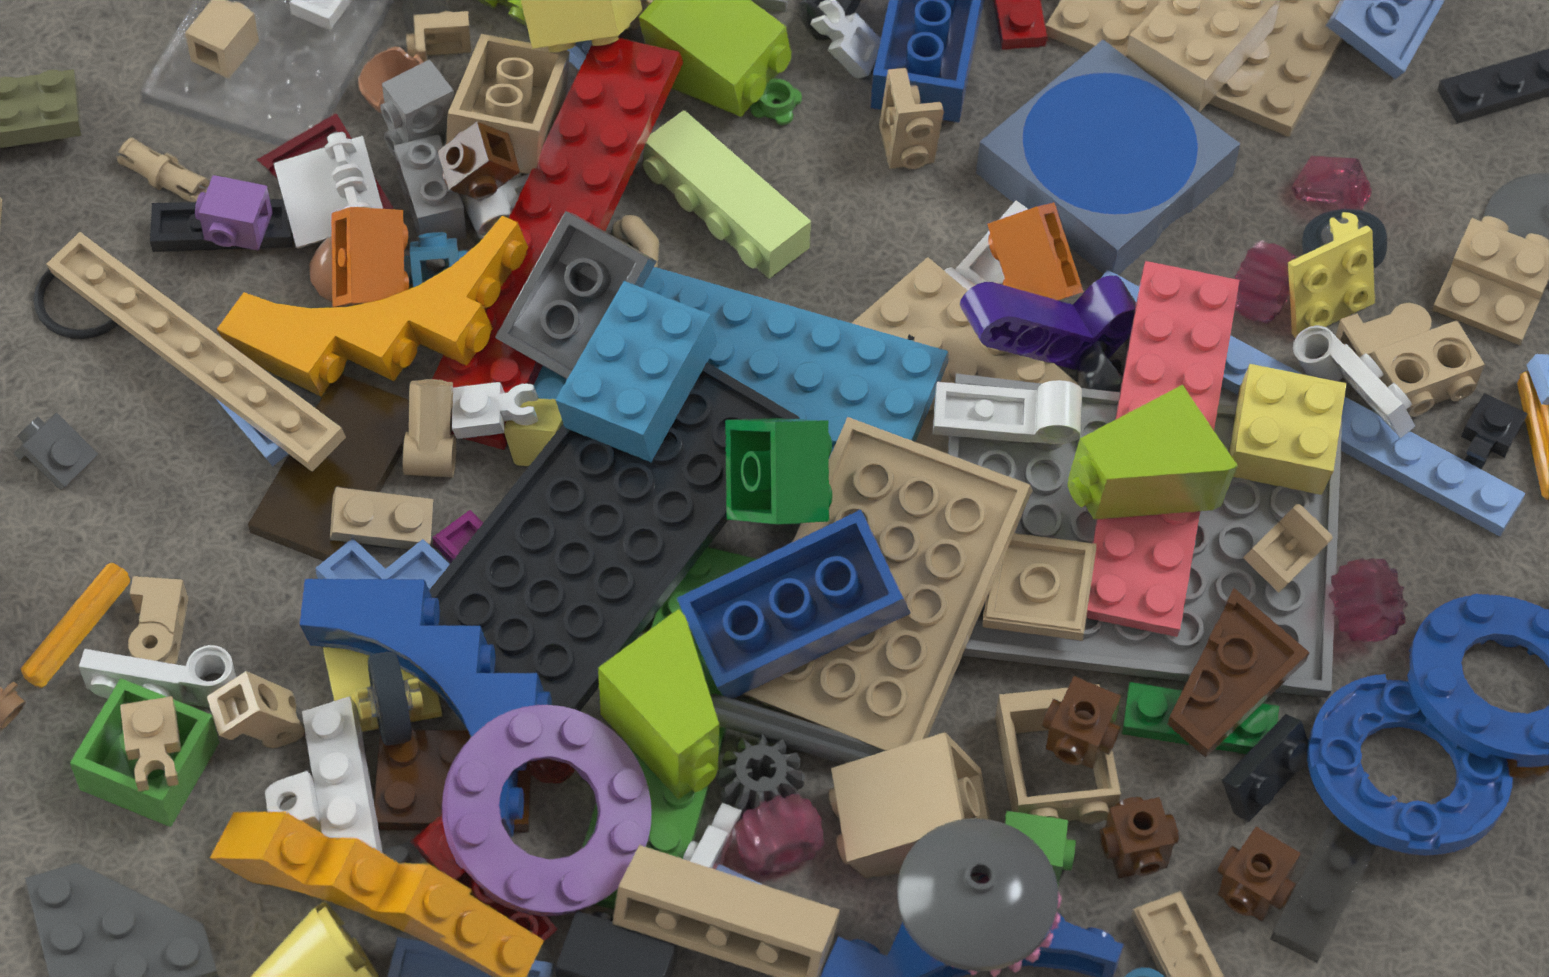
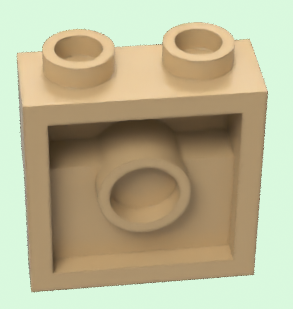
[1433,216,1549,345]

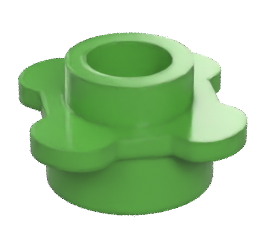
[750,79,802,125]

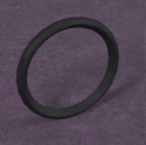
[33,269,119,339]

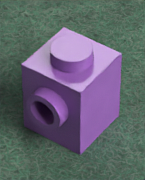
[195,175,272,250]

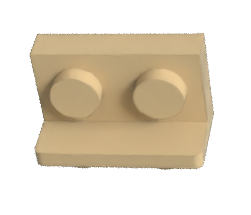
[879,68,944,169]

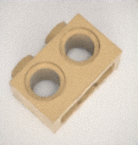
[1371,320,1485,417]

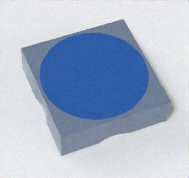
[976,40,1240,275]

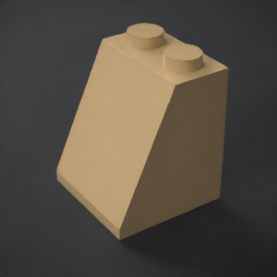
[829,732,991,878]

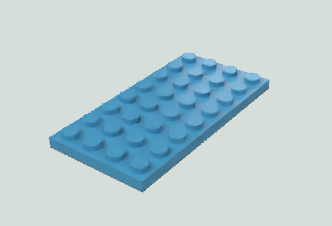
[534,267,949,458]

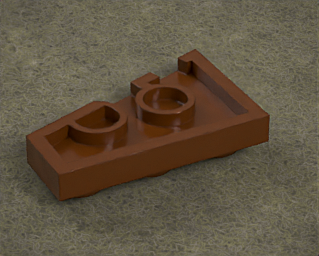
[1168,588,1310,758]

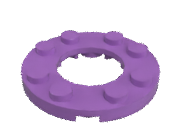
[442,705,651,916]

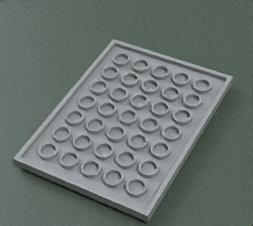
[947,374,1342,698]

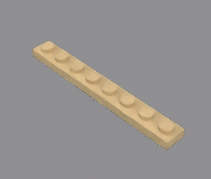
[46,232,346,472]

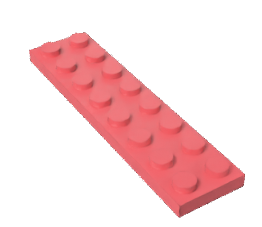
[1086,261,1240,637]

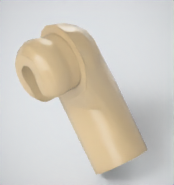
[612,215,659,267]

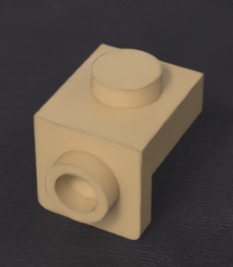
[406,11,471,62]
[1243,504,1333,593]

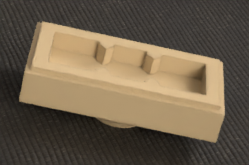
[1132,891,1224,977]

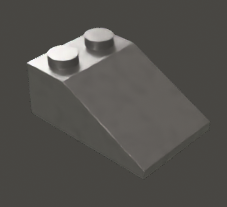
[495,211,657,379]

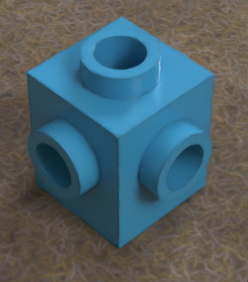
[404,232,467,287]

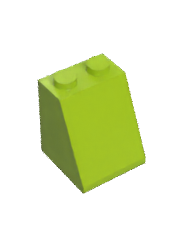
[639,0,792,117]
[1067,385,1238,519]
[598,609,719,800]

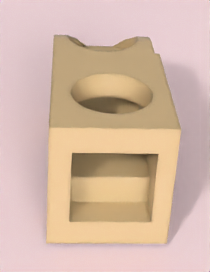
[1335,303,1432,358]
[128,576,188,664]
[207,671,305,748]

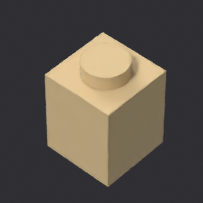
[185,0,259,79]

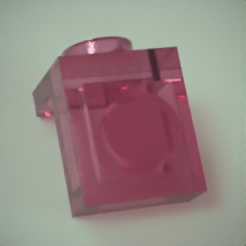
[1291,156,1372,210]

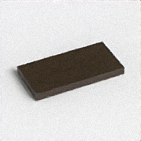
[248,374,409,561]

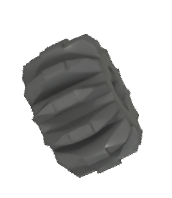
[717,733,805,825]

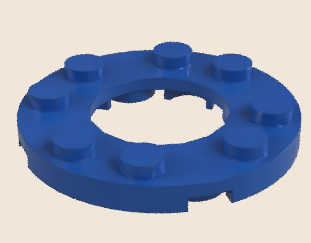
[1407,594,1549,767]
[1307,674,1513,855]

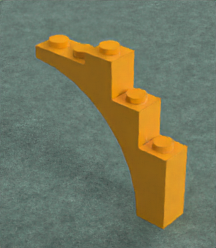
[217,216,528,397]
[210,812,544,977]

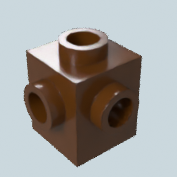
[438,122,520,201]
[1042,676,1122,769]
[1100,797,1179,879]
[1217,826,1301,922]

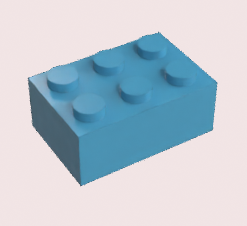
[555,281,718,462]

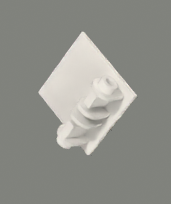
[274,132,383,249]

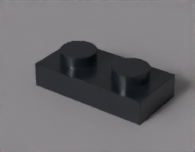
[1222,714,1308,822]

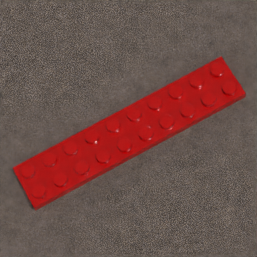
[432,38,683,450]

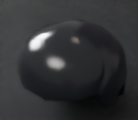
[1075,341,1123,392]

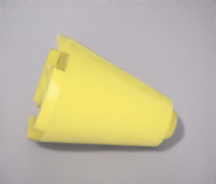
[250,901,379,977]

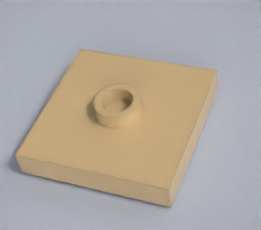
[983,533,1097,641]

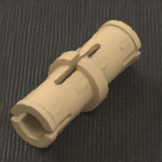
[117,138,210,202]

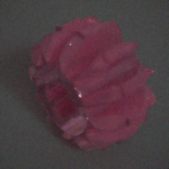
[1234,241,1298,324]
[1328,558,1408,642]
[734,794,825,876]

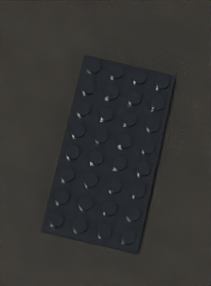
[429,362,800,711]

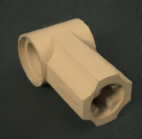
[403,379,456,477]

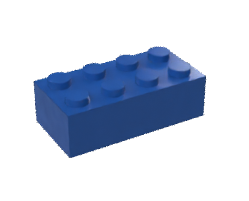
[870,0,984,123]
[677,510,911,699]

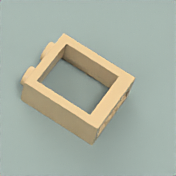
[995,684,1121,824]

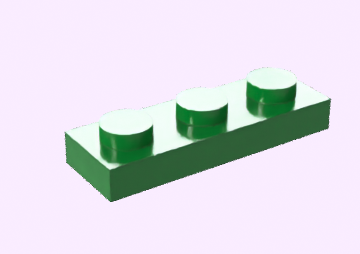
[1122,682,1279,754]

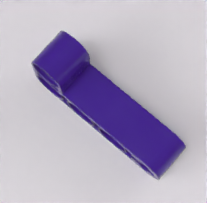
[960,275,1136,370]

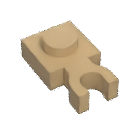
[120,696,181,791]

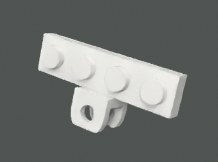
[265,696,383,853]

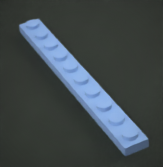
[1101,270,1525,536]

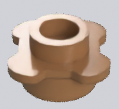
[0,682,26,732]

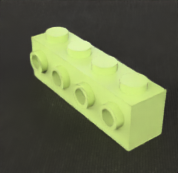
[643,110,811,279]

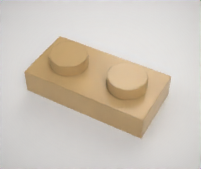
[330,487,433,549]

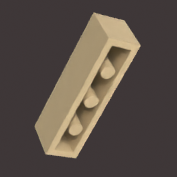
[612,845,840,977]

